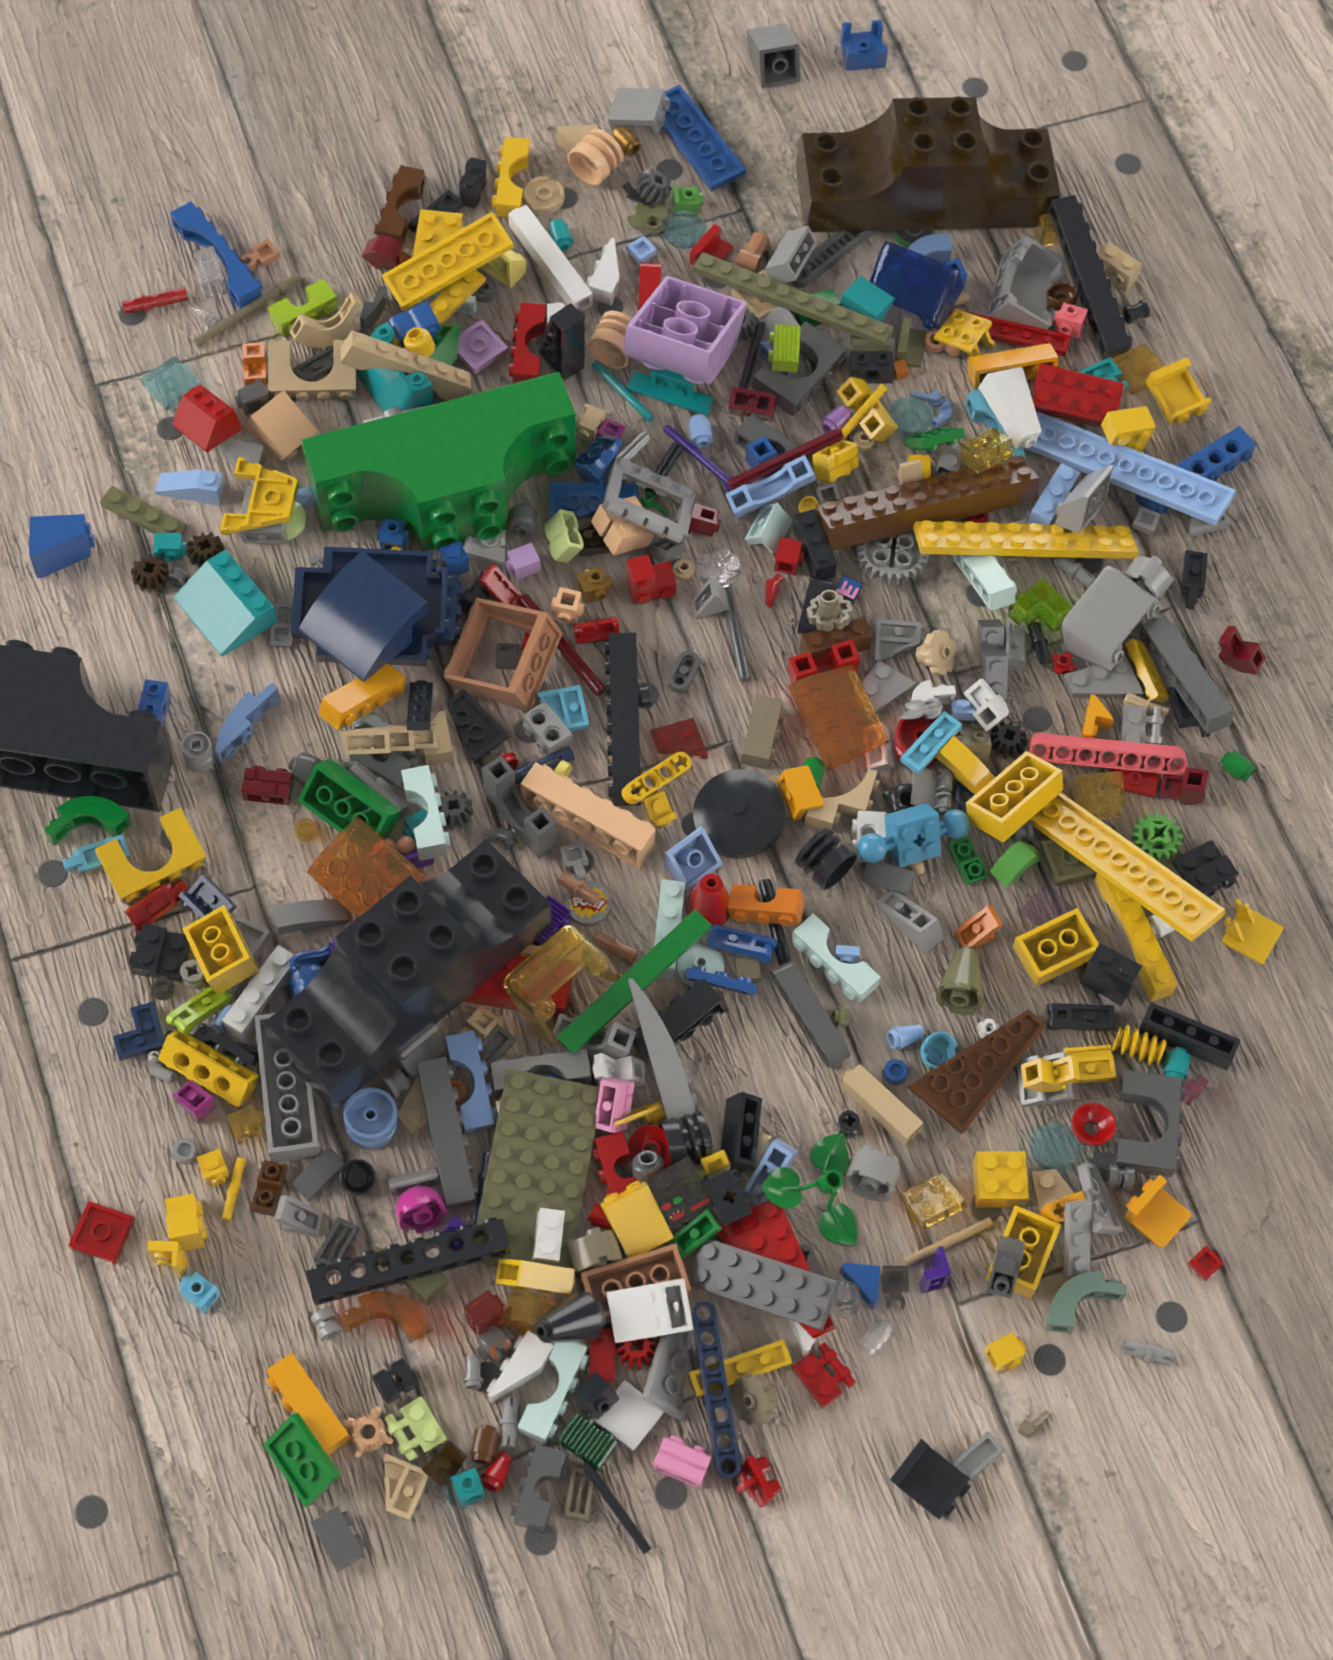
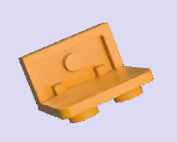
[1124,1175,1191,1248]

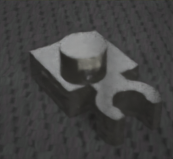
[882,1265,908,1310]

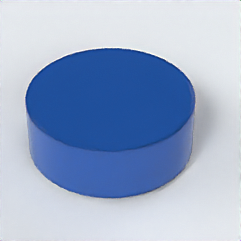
[883,1060,908,1085]

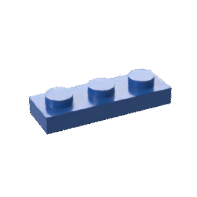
[684,965,757,996]

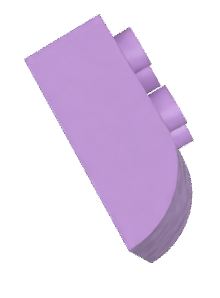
[624,276,747,384]

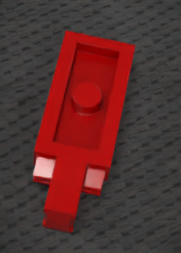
[124,879,188,930]

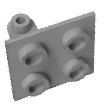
[911,768,953,819]

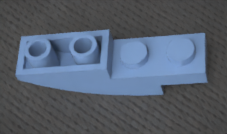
[215,683,280,763]

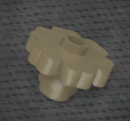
[807,590,853,632]
[732,1373,779,1426]

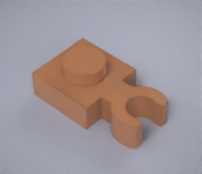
[240,239,280,271]

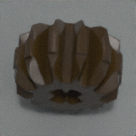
[186,531,225,568]
[131,553,170,593]

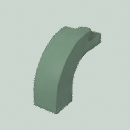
[1045,1272,1127,1334]

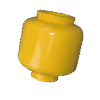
[403,327,436,358]

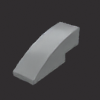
[272,899,349,935]

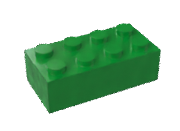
[297,758,402,854]

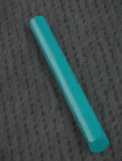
[592,360,654,422]

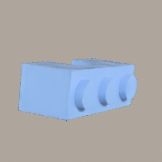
[1028,463,1081,525]

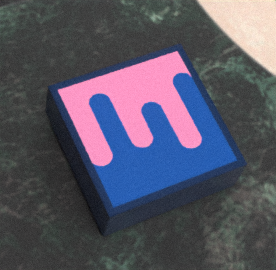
[835,575,863,604]

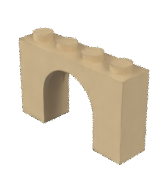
[268,340,357,400]

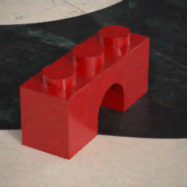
[787,640,860,690]
[592,1131,638,1197]

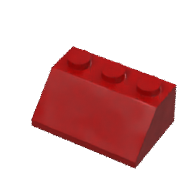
[172,384,242,453]

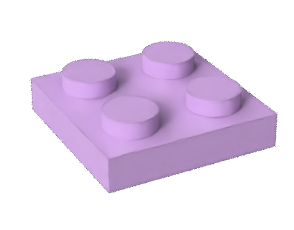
[457,319,508,375]

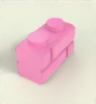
[595,1077,635,1133]
[652,1436,712,1489]

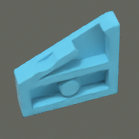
[537,685,589,732]

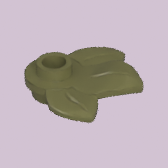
[627,202,668,235]

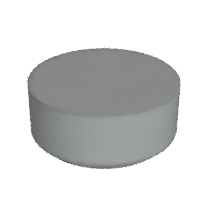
[172,1138,198,1164]

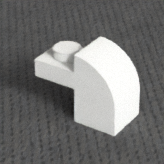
[963,678,1009,732]
[911,680,956,705]
[593,1053,645,1088]

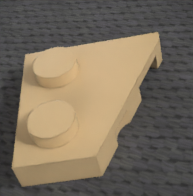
[384,1453,430,1522]

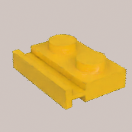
[1062,1045,1116,1084]

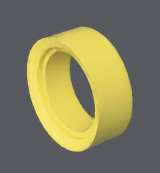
[554,760,572,777]

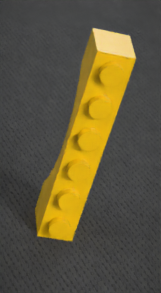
[1094,873,1177,1002]

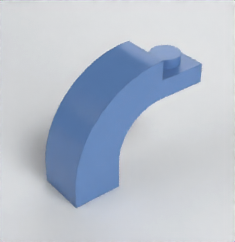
[900,234,951,298]

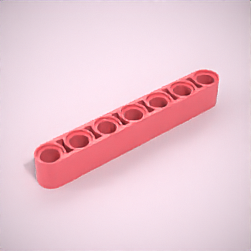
[1029,733,1188,775]

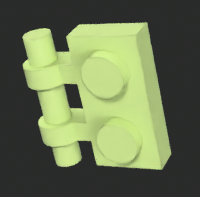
[384,1396,447,1463]

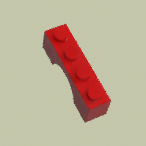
[509,302,546,384]

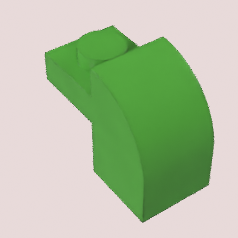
[989,840,1042,887]

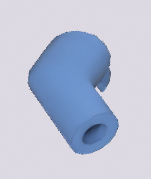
[931,399,953,429]

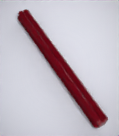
[727,428,844,490]
[518,594,605,696]

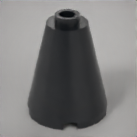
[535,1291,605,1343]

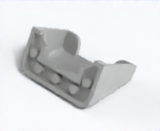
[987,235,1066,330]
[1062,566,1161,670]

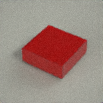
[1188,1245,1224,1281]

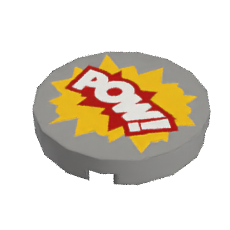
[565,881,612,926]

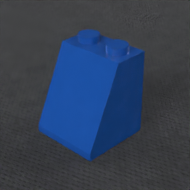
[29,514,95,578]

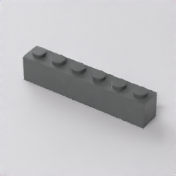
[1140,615,1234,734]
[416,1057,479,1209]

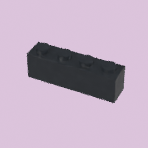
[1139,1002,1241,1070]

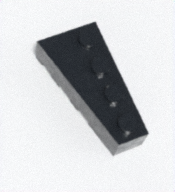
[538,303,585,381]
[633,978,728,1065]

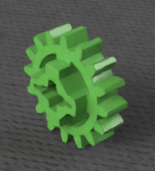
[1131,812,1183,862]

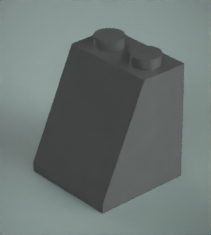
[747,23,801,88]

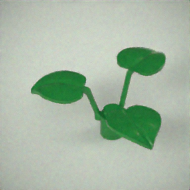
[762,1133,857,1246]

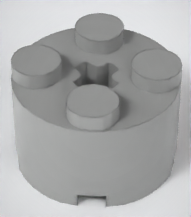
[1124,556,1174,600]
[845,1145,901,1201]

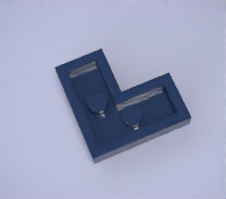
[113,1001,165,1061]

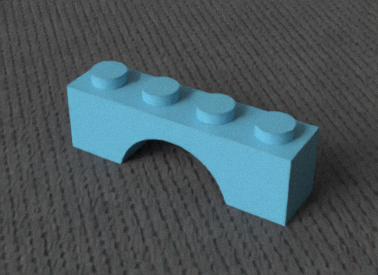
[965,390,1025,462]

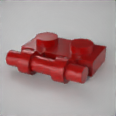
[791,1342,856,1409]

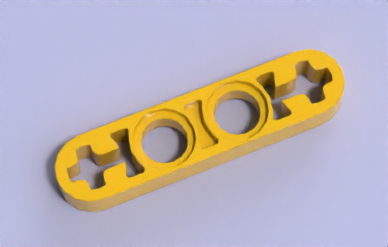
[622,752,692,805]

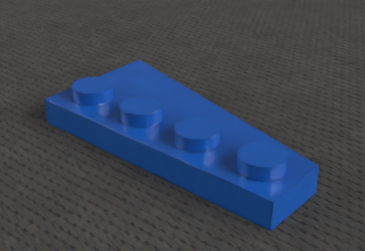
[549,482,638,519]

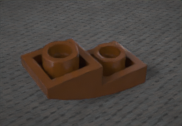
[250,1160,288,1217]

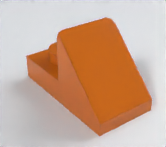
[954,905,1003,949]

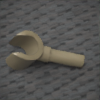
[1017,1410,1050,1438]

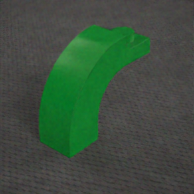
[44,796,132,845]

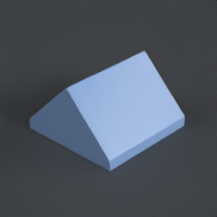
[664,826,723,891]

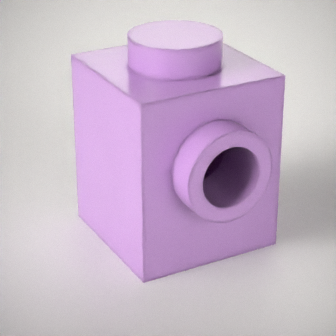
[505,543,541,581]

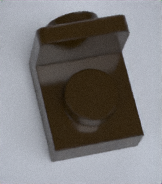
[422,1441,467,1487]

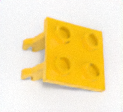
[933,308,995,357]
[1221,899,1284,966]

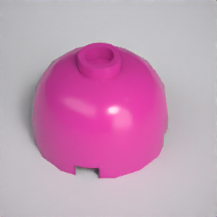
[396,1186,447,1234]

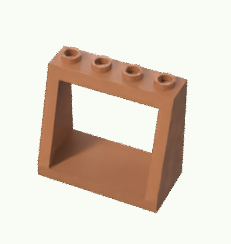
[444,597,563,712]

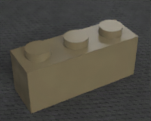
[741,694,786,770]

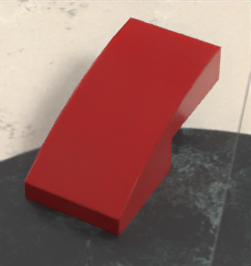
[589,1328,615,1381]

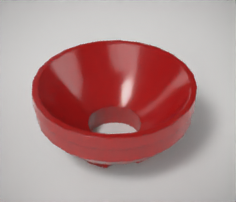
[1071,1102,1116,1146]

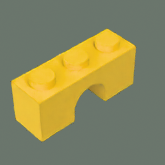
[836,377,899,442]

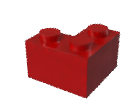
[626,554,677,604]

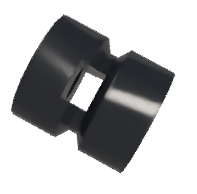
[371,1358,418,1405]

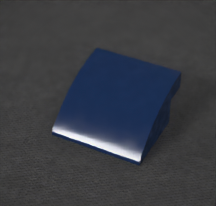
[299,551,428,682]

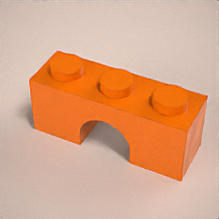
[727,884,805,927]

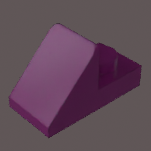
[172,1081,216,1123]

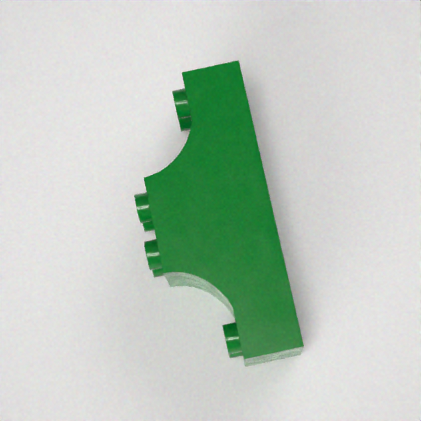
[301,372,576,552]

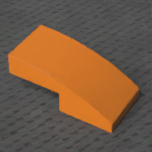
[242,342,267,385]

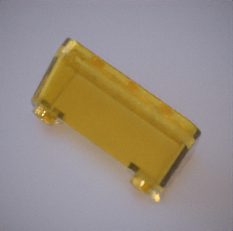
[504,925,621,1044]

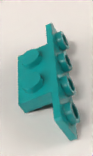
[627,369,714,416]

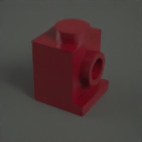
[688,503,722,537]

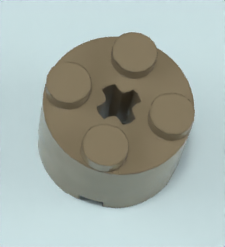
[566,1227,623,1278]

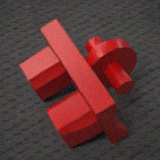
[736,1455,782,1508]

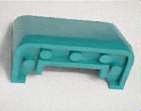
[357,322,434,413]

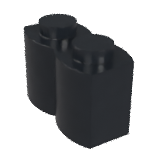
[459,157,487,208]

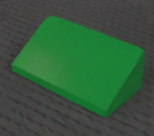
[670,1208,722,1259]

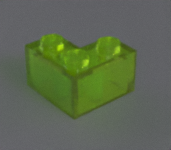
[1007,577,1073,633]

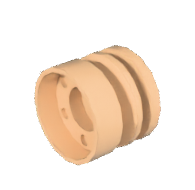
[568,128,623,186]
[587,311,633,369]

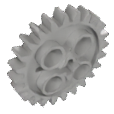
[857,531,929,585]

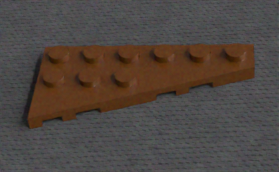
[906,1009,1047,1134]

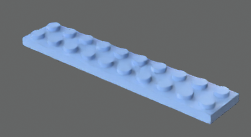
[1022,411,1236,526]

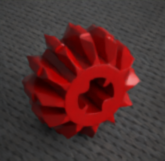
[615,1337,658,1370]

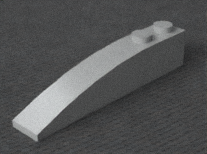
[627,978,699,1119]

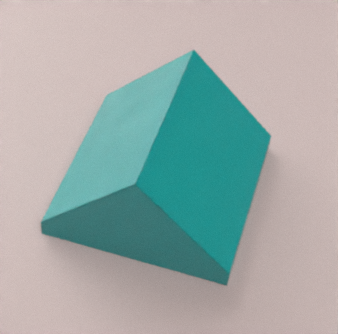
[841,276,895,322]

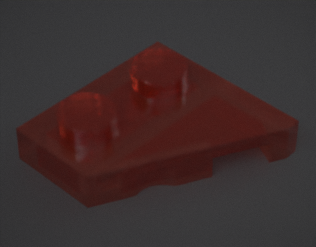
[650,717,708,759]

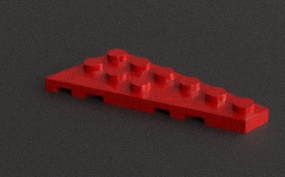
[716,1200,836,1339]

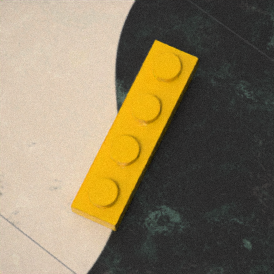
[688,1339,792,1397]

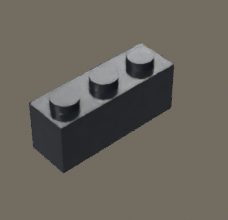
[792,509,837,579]
[720,1092,762,1173]

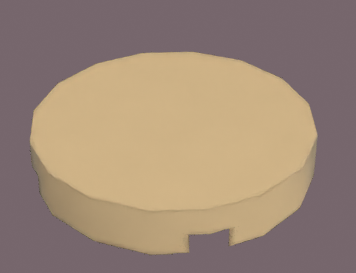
[523,176,565,214]

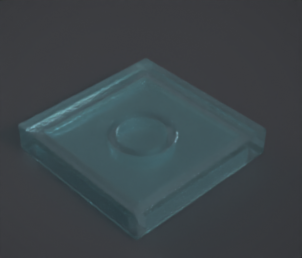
[140,356,201,411]

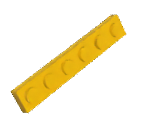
[391,270,486,349]

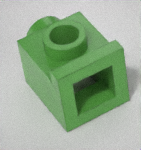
[673,186,704,216]

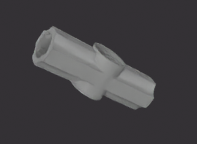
[349,763,408,821]

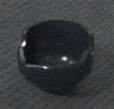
[338,1159,376,1197]

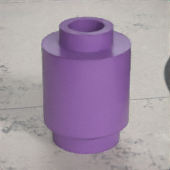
[821,406,853,433]

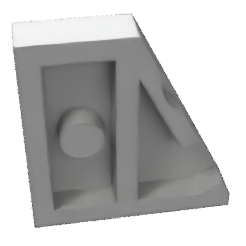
[874,619,921,663]

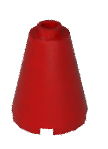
[685,874,730,929]

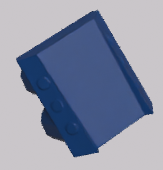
[574,435,622,486]

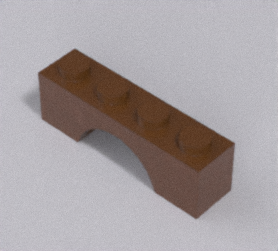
[374,165,425,249]

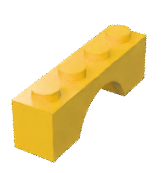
[492,137,530,218]

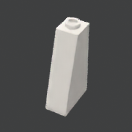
[979,367,1042,449]

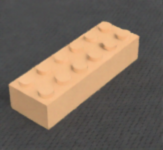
[521,762,656,870]

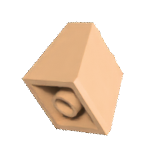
[243,390,318,462]

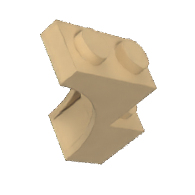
[804,769,880,831]

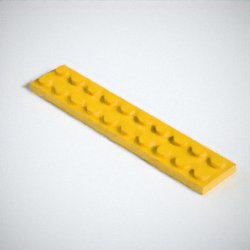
[913,520,1139,559]
[1030,793,1225,942]

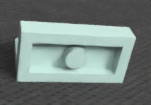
[744,503,793,554]

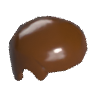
[1046,283,1078,311]

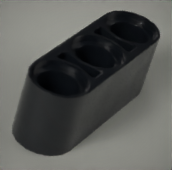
[797,576,833,634]

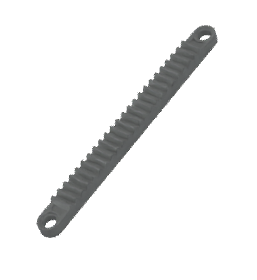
[790,231,876,288]

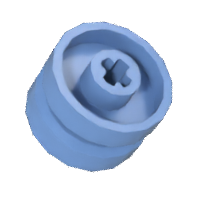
[343,1087,399,1150]

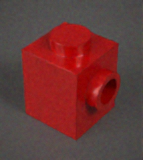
[774,537,805,575]

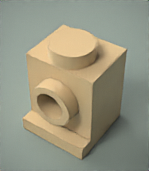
[576,403,605,442]

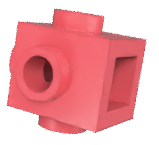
[1053,303,1088,339]

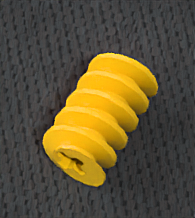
[1112,1025,1166,1066]

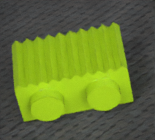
[768,324,801,372]

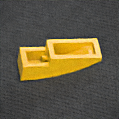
[936,736,995,795]

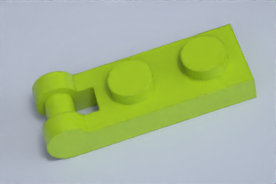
[166,986,232,1035]

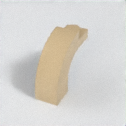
[290,292,363,348]

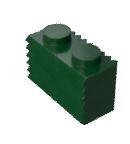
[558,1413,617,1472]

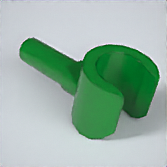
[641,491,669,516]

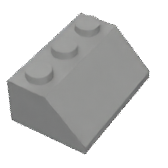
[1055,465,1114,534]

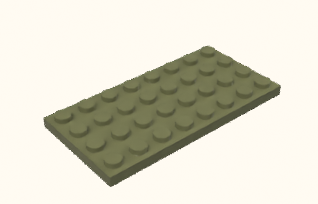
[475,1069,600,1268]

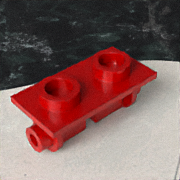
[572,616,620,645]

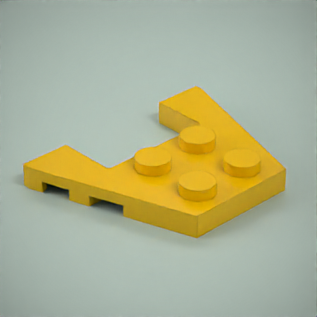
[220,457,300,535]

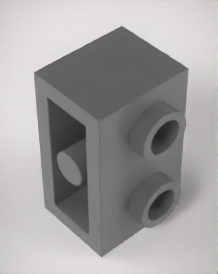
[310,1506,366,1572]

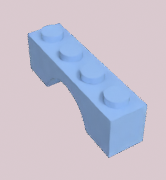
[725,455,817,518]

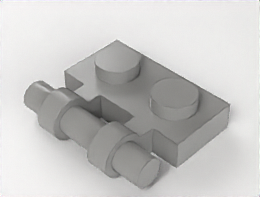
[1120,705,1164,745]

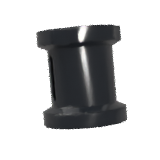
[1122,299,1150,324]
[836,1110,860,1139]

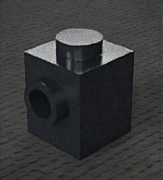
[574,1372,620,1420]

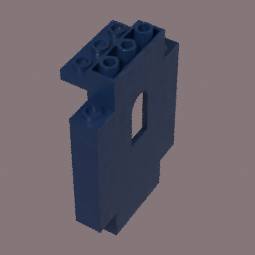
[290,547,463,666]

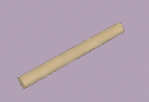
[902,1217,993,1267]

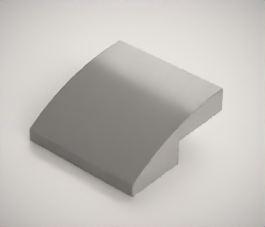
[1017,1051,1073,1107]

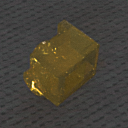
[226,1104,266,1145]

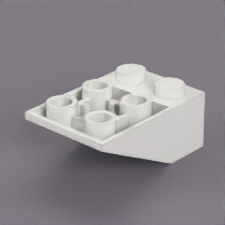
[606,1278,693,1343]

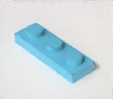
[900,711,962,775]

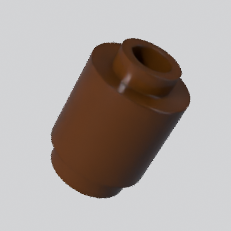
[470,1425,500,1465]

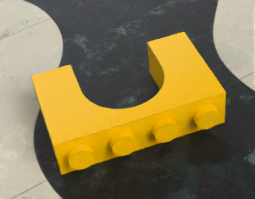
[95,807,206,903]

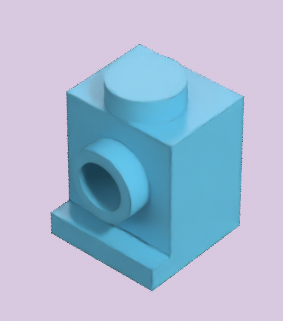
[179,1272,221,1314]

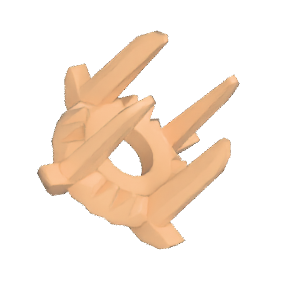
[342,1406,394,1458]

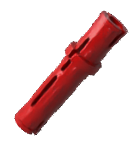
[122,287,188,315]

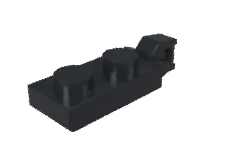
[1181,550,1208,609]
[194,1022,259,1067]

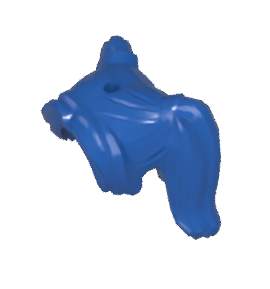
[289,946,331,997]

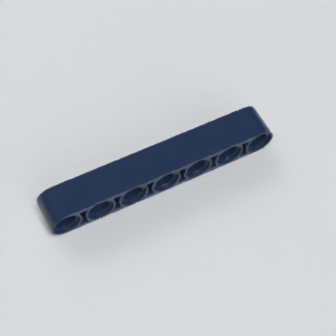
[691,1301,740,1479]

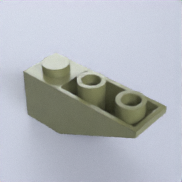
[373,1246,448,1306]

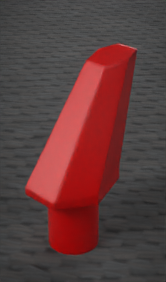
[765,573,783,609]

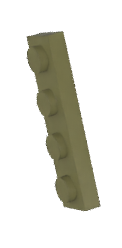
[100,485,187,535]

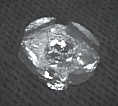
[697,548,741,587]

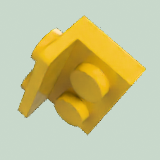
[147,1240,188,1278]

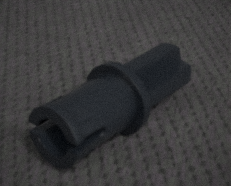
[1027,622,1051,665]

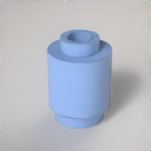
[688,414,713,448]

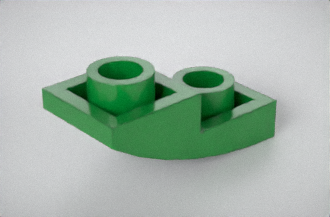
[946,835,989,885]

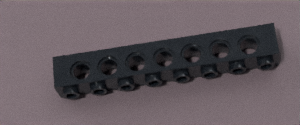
[306,1218,511,1306]

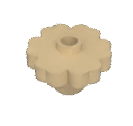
[916,629,956,676]

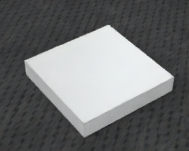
[593,1380,665,1453]

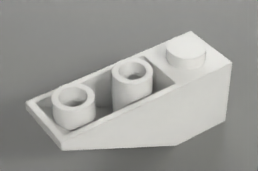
[586,237,619,306]
[487,1331,554,1403]

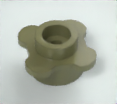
[831,1003,851,1030]

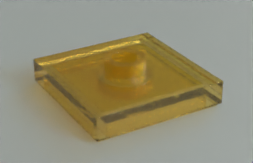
[1112,343,1163,395]

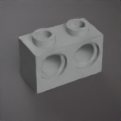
[522,701,572,755]

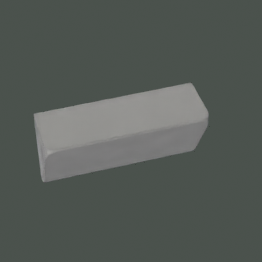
[388,1167,439,1196]

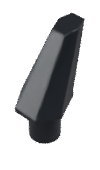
[622,181,652,206]

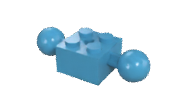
[857,803,970,867]

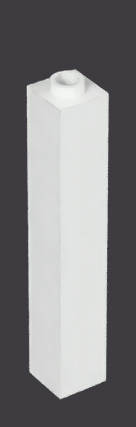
[508,205,593,311]

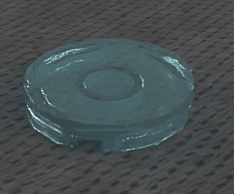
[664,211,706,249]
[889,396,932,436]
[1030,1122,1079,1171]

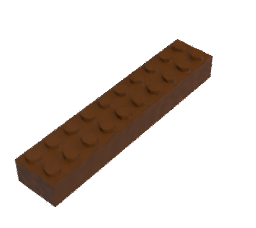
[815,455,1039,551]

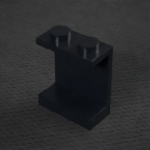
[1080,943,1142,1006]
[890,1439,971,1520]

